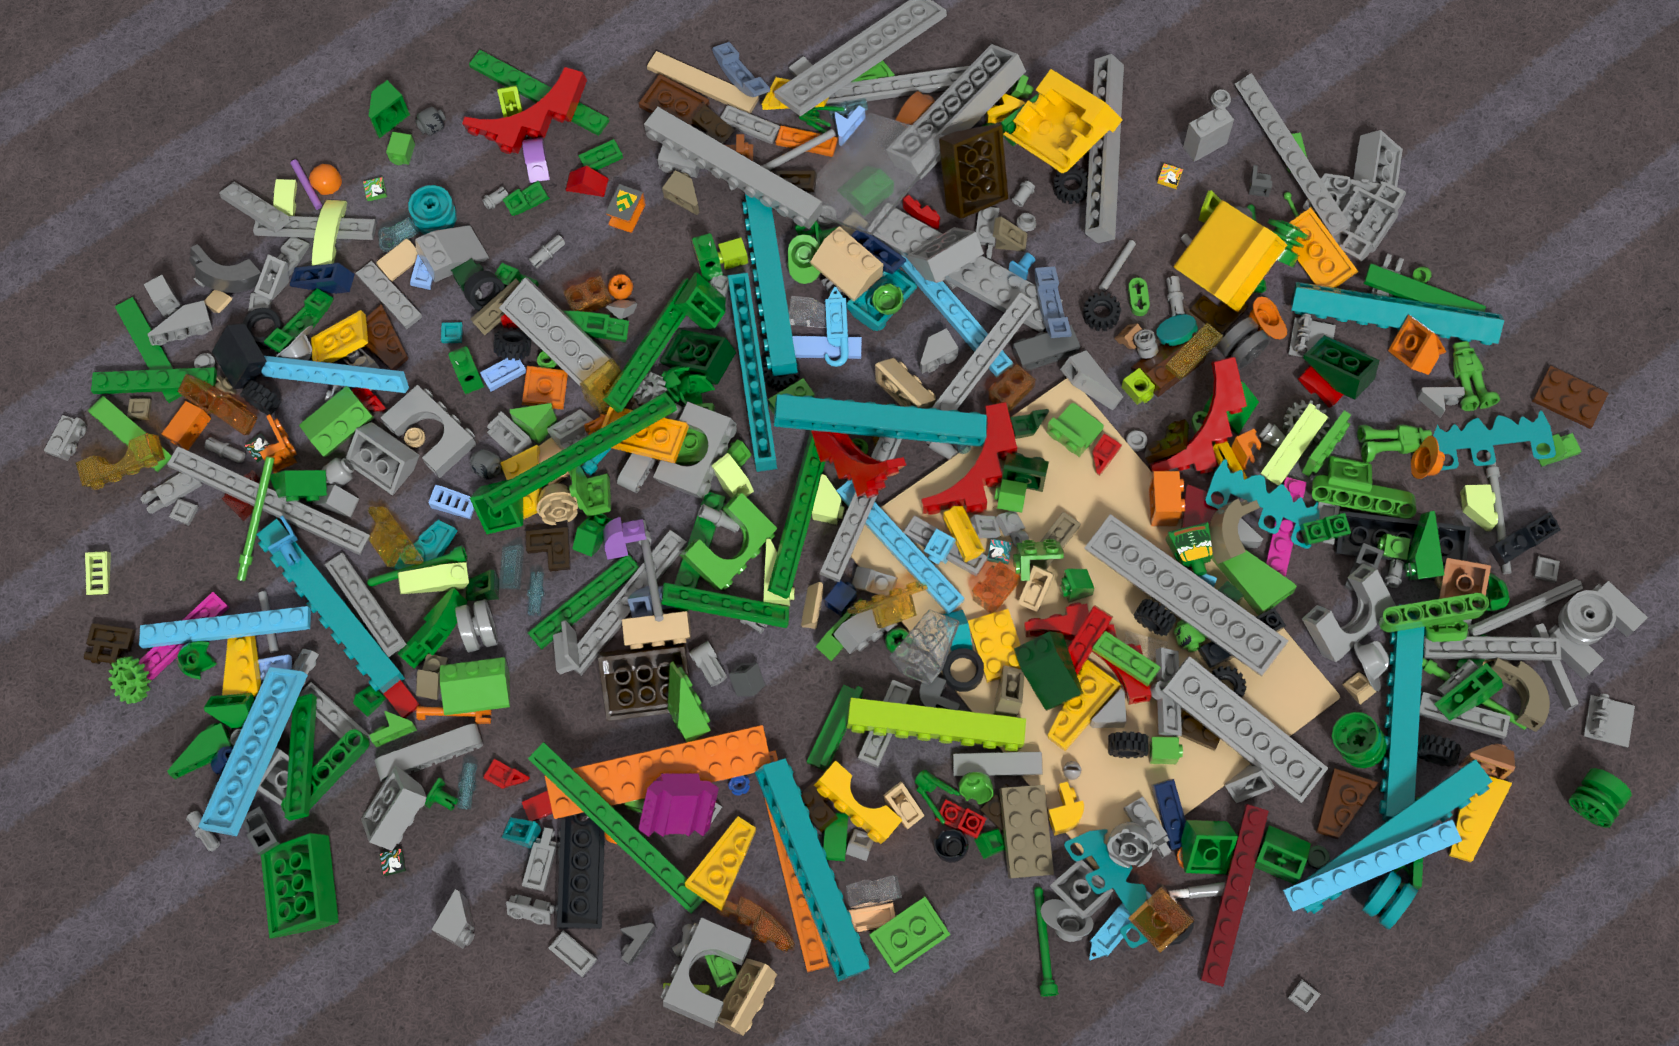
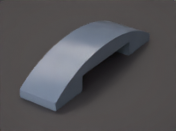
[712,42,770,97]
[1035,266,1072,338]

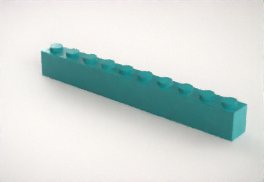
[742,194,798,376]
[728,273,777,472]
[1291,282,1504,345]
[774,393,987,447]
[256,519,405,693]
[1379,604,1425,821]
[755,758,870,982]
[1302,759,1493,914]

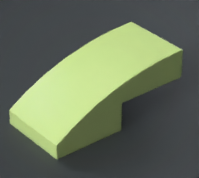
[273,179,297,216]

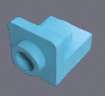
[924,529,956,565]

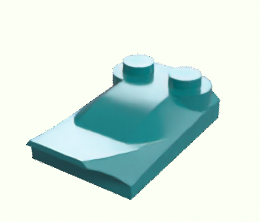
[847,269,917,331]

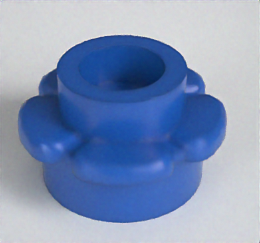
[728,775,750,796]

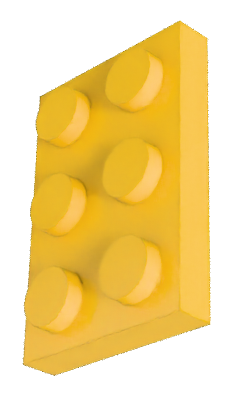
[311,310,368,363]
[968,609,1021,683]

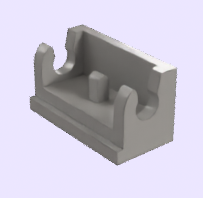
[487,412,533,457]

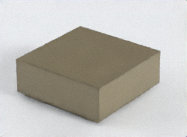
[127,398,152,420]

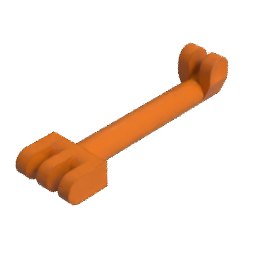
[416,706,492,724]

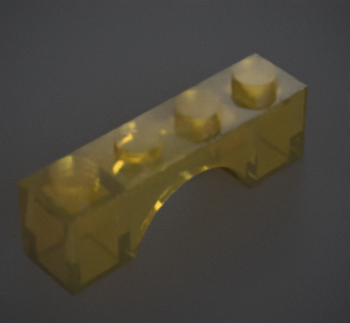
[76,433,165,490]

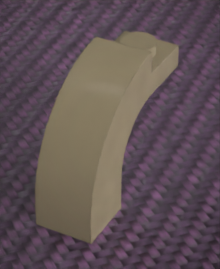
[1209,498,1260,564]
[1490,658,1550,732]

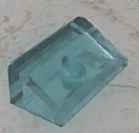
[499,545,524,589]

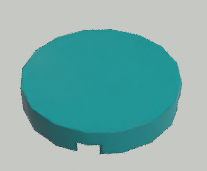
[1157,314,1198,346]

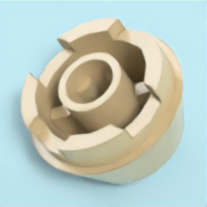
[537,484,578,525]

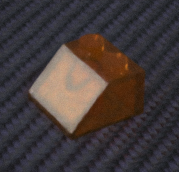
[1128,886,1195,953]

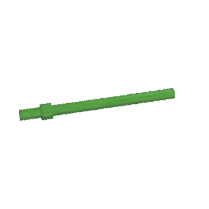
[237,456,275,581]
[1422,658,1527,730]

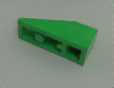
[1434,663,1503,721]
[167,723,234,779]

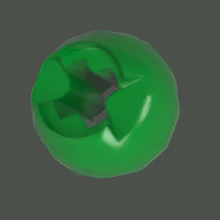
[885,627,912,654]

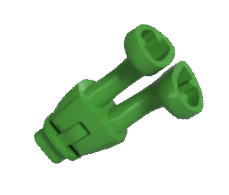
[1452,341,1500,411]
[1357,425,1432,463]

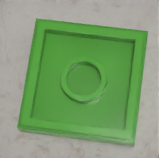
[1328,456,1372,492]

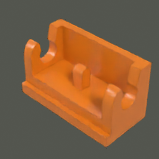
[162,401,211,451]
[1231,429,1261,470]

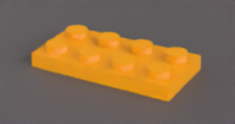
[1289,207,1358,288]
[601,407,689,463]

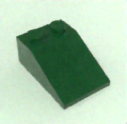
[659,329,736,385]
[1303,335,1380,400]
[1014,631,1083,711]

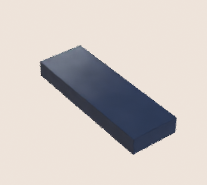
[1151,779,1186,850]

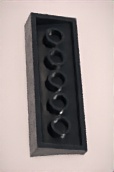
[1335,511,1470,567]
[554,812,605,929]

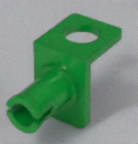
[795,221,839,247]
[424,778,458,811]

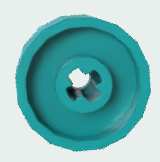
[408,185,457,235]
[1362,870,1418,930]

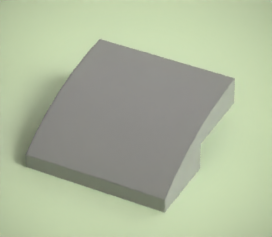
[547,409,593,450]

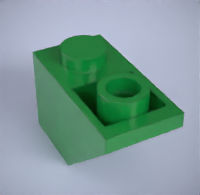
[572,513,613,557]
[1059,569,1095,603]

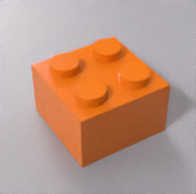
[1149,471,1185,526]

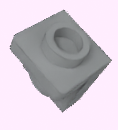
[970,515,1001,539]

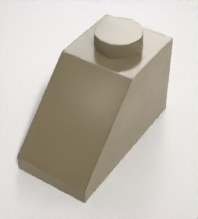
[662,170,699,215]
[994,666,1024,717]

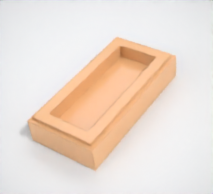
[849,902,895,933]

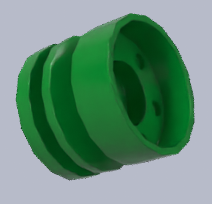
[1267,218,1309,268]
[1332,712,1387,769]
[1569,768,1632,828]

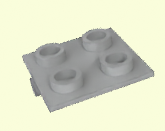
[1288,314,1336,357]
[1584,694,1635,748]

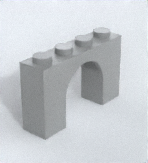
[380,385,476,478]
[653,402,737,500]
[1302,564,1396,662]
[1548,581,1648,679]
[661,918,752,1028]

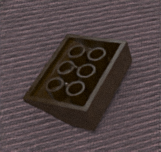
[939,124,1009,219]
[598,643,690,721]

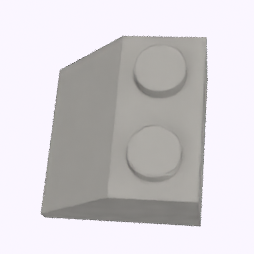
[257,748,289,805]
[1050,860,1113,919]
[432,889,475,949]

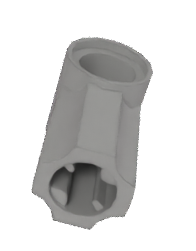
[689,641,727,687]

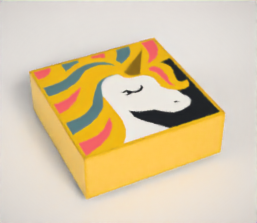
[1157,164,1183,189]

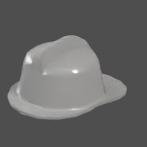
[276,325,313,361]
[1354,641,1389,691]
[1041,899,1093,942]

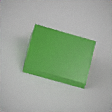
[510,403,558,445]

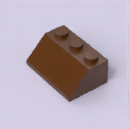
[1131,337,1208,398]

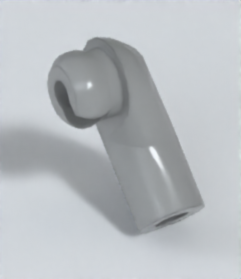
[672,924,693,957]

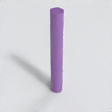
[290,160,323,210]

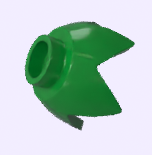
[662,366,691,402]
[678,374,715,406]
[1476,573,1510,611]
[177,641,217,680]

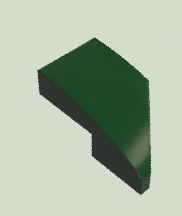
[1010,409,1049,439]

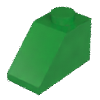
[204,693,255,728]

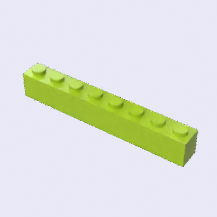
[846,698,1026,751]

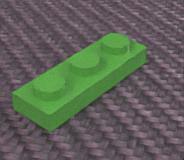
[1092,631,1161,687]

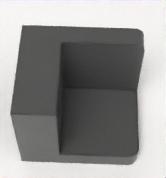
[1249,165,1272,197]
[729,663,765,697]

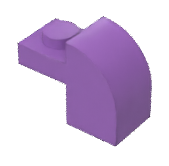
[523,137,550,183]
[603,517,646,560]

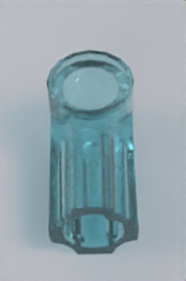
[378,217,418,252]

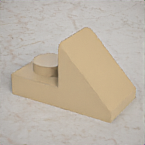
[1018,565,1054,612]
[883,781,925,829]

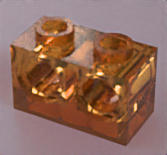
[563,276,612,312]
[989,364,1036,413]
[972,561,1020,614]

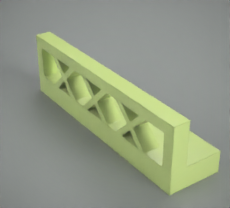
[1261,403,1328,486]

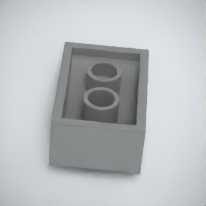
[415,225,489,283]

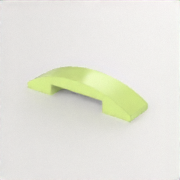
[312,200,347,266]

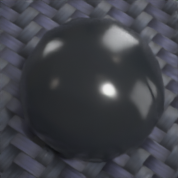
[933,829,969,863]

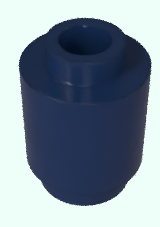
[211,746,233,775]

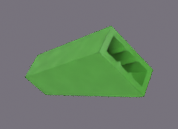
[1211,550,1297,616]

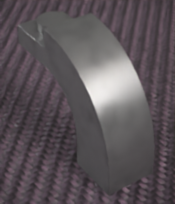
[189,244,261,293]

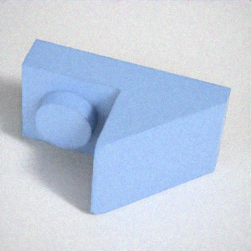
[834,105,866,146]

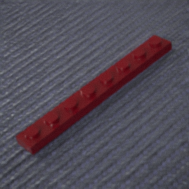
[1200,804,1269,987]

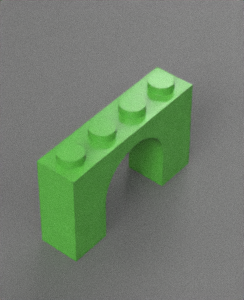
[680,493,777,590]

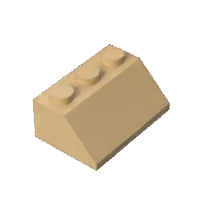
[810,226,883,301]
[875,358,936,409]
[622,611,691,650]
[717,958,777,1036]

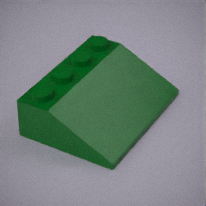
[261,833,339,939]

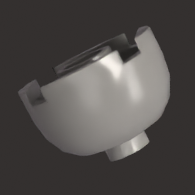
[1107,822,1153,868]

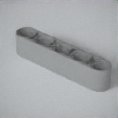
[617,403,684,493]
[374,724,483,782]

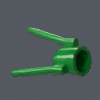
[799,106,844,133]
[915,770,960,824]

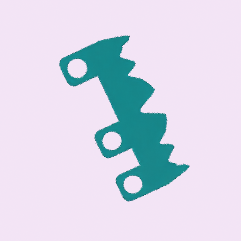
[1433,411,1556,470]
[1206,459,1320,549]
[1064,829,1170,948]

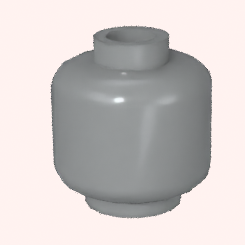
[322,458,354,488]

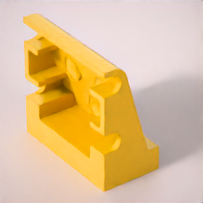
[1003,69,1123,173]
[1173,200,1287,312]

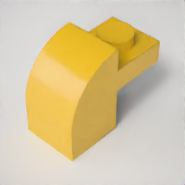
[1048,781,1084,836]

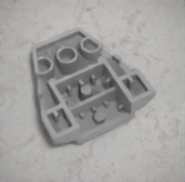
[1303,173,1406,261]

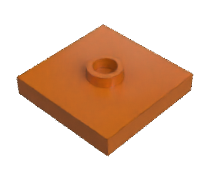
[522,366,568,410]

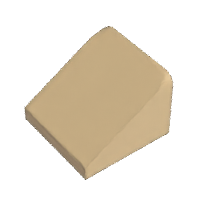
[204,290,232,313]
[1343,672,1376,704]

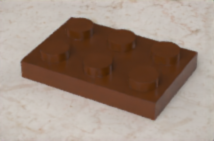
[639,74,710,127]
[1532,365,1609,429]

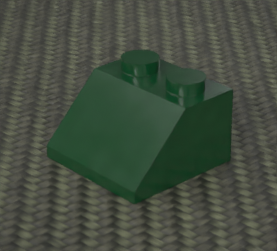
[1002,453,1049,492]

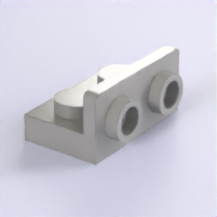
[44,415,87,461]

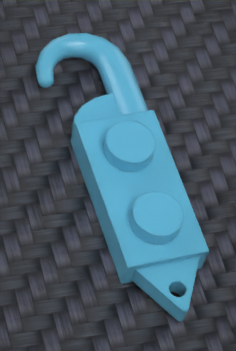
[824,287,849,367]
[1089,891,1154,961]

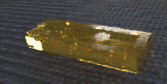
[1165,323,1223,380]

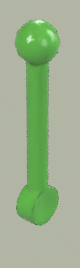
[1284,192,1299,218]

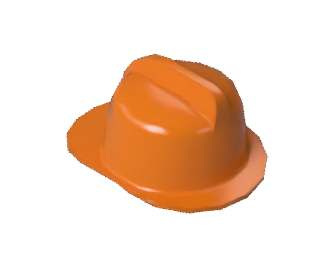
[1249,296,1287,339]
[1411,435,1445,479]

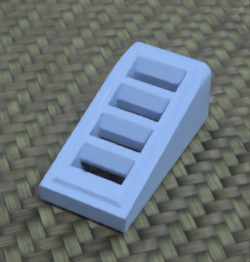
[429,485,474,519]

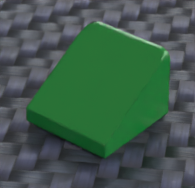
[353,685,386,717]
[974,828,1005,859]

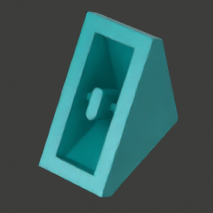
[942,610,973,652]
[501,817,542,849]

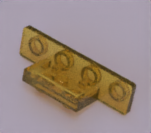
[368,506,424,567]
[847,581,928,628]

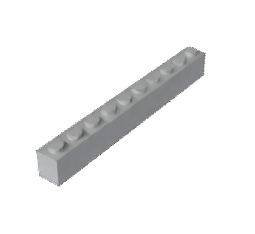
[1085,54,1124,244]
[644,107,823,229]

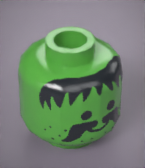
[1174,620,1205,652]

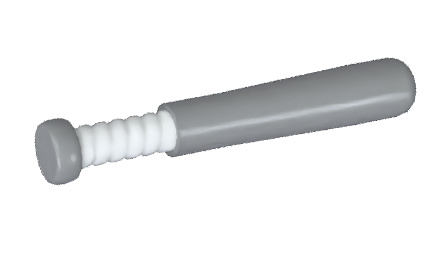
[1159,882,1250,902]

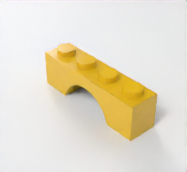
[814,761,902,844]

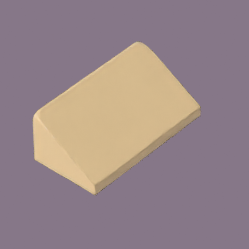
[376,238,418,282]
[801,582,824,629]

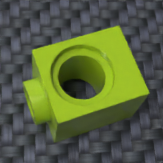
[718,238,748,270]
[1121,368,1155,405]

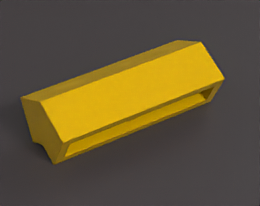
[1213,442,1247,480]
[943,506,985,562]

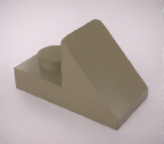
[993,217,1028,252]
[416,654,449,700]

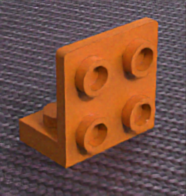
[260,414,297,473]

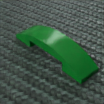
[264,288,333,353]

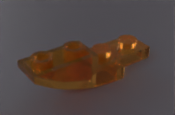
[177,374,258,435]
[714,897,795,952]

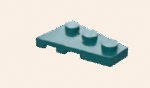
[387,520,457,570]

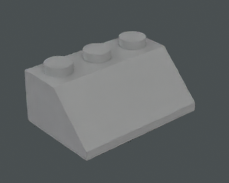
[1353,130,1403,187]
[906,227,984,283]
[346,422,419,495]
[361,766,427,851]

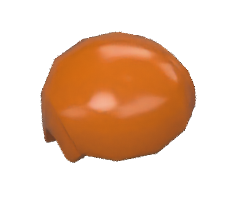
[309,164,342,195]

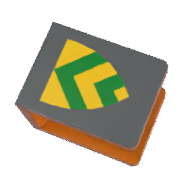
[606,184,646,233]

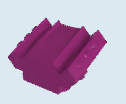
[638,774,719,837]

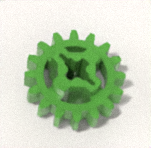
[108,656,151,704]

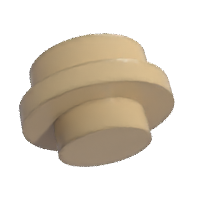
[404,428,425,448]

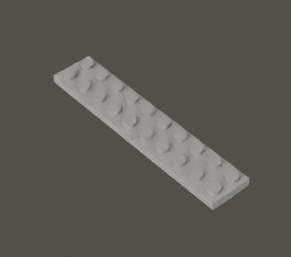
[774,0,947,116]
[868,204,1063,333]
[1085,514,1288,677]

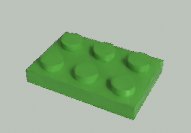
[1302,410,1351,477]
[869,897,950,973]

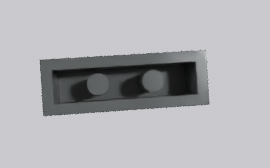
[1013,325,1080,373]

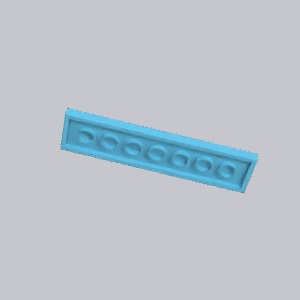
[198,667,308,836]

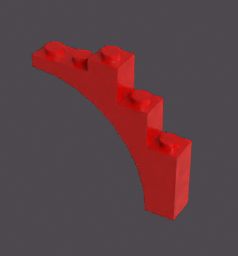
[462,67,587,154]
[1149,357,1247,474]
[921,402,1017,515]
[811,430,906,498]
[1024,602,1152,705]

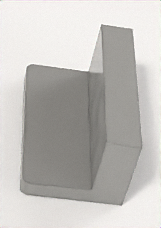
[553,620,580,674]

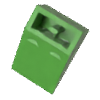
[668,662,711,742]

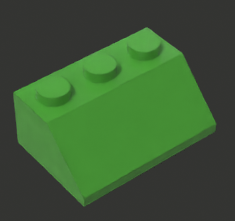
[299,386,374,457]
[440,657,510,716]

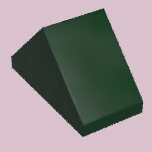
[466,570,499,601]

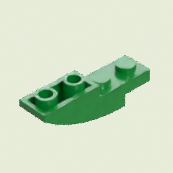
[563,311,629,342]
[397,587,467,669]

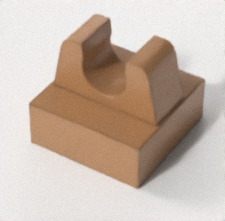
[1115,323,1143,349]

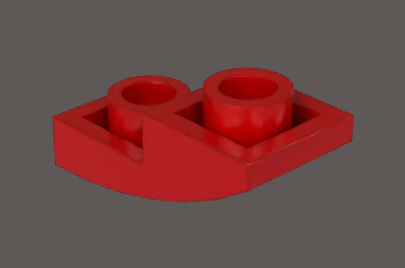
[903,195,940,230]
[1298,366,1344,408]
[935,799,987,839]

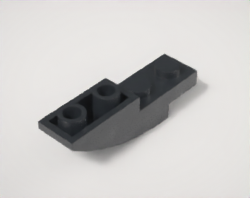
[1489,512,1561,566]
[1198,608,1286,668]

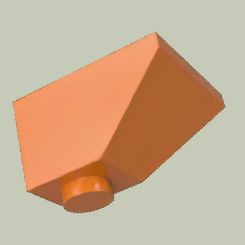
[1388,315,1439,375]

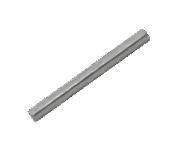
[1468,579,1583,636]

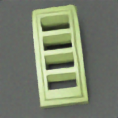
[85,551,111,595]

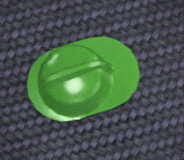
[788,234,820,284]

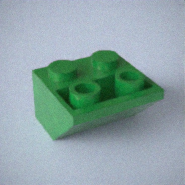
[674,272,726,330]
[1255,825,1311,885]

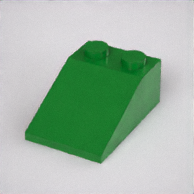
[1404,511,1445,580]

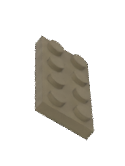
[999,785,1054,879]

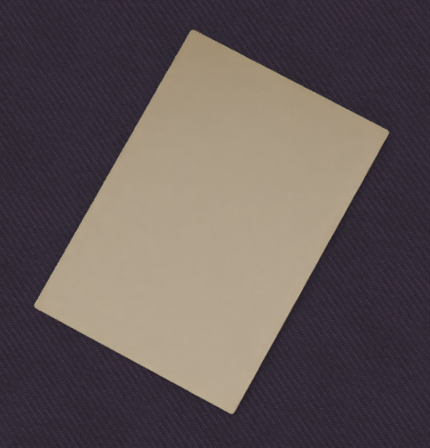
[851,378,1340,870]

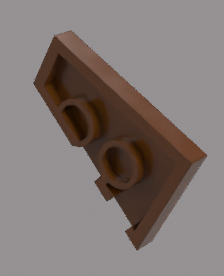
[365,305,408,371]
[1316,769,1378,839]

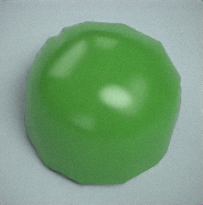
[872,283,904,315]
[959,772,993,804]

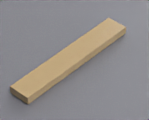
[647,51,759,114]

